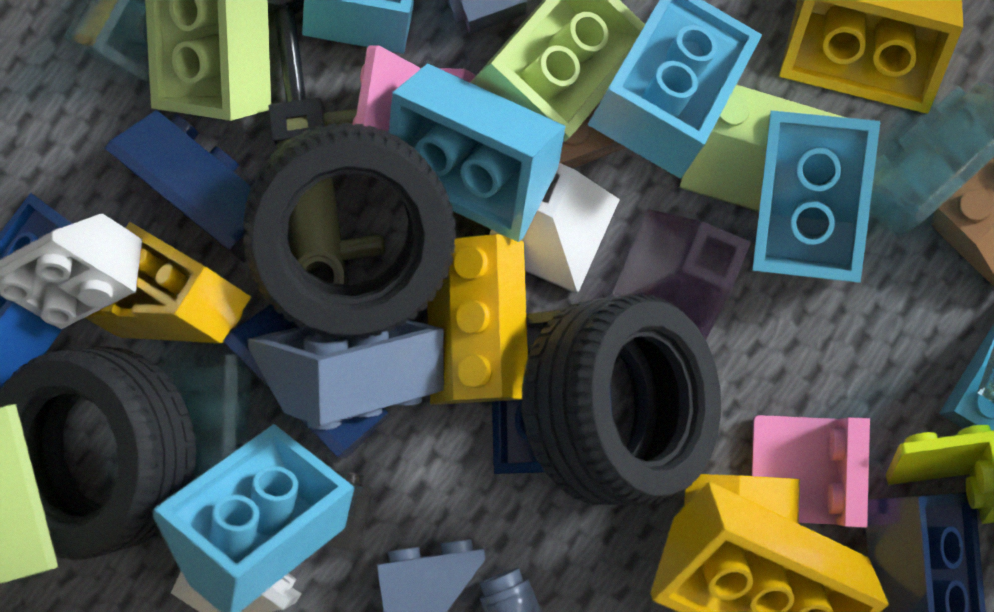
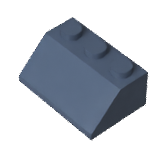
[248,319,444,429]

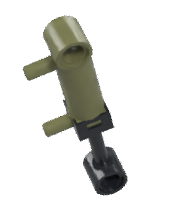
[268,0,385,285]

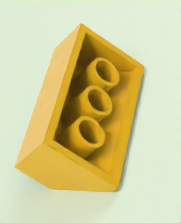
[651,482,889,612]

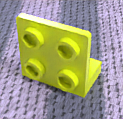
[886,425,994,524]

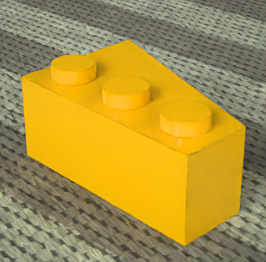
[85,222,251,343]

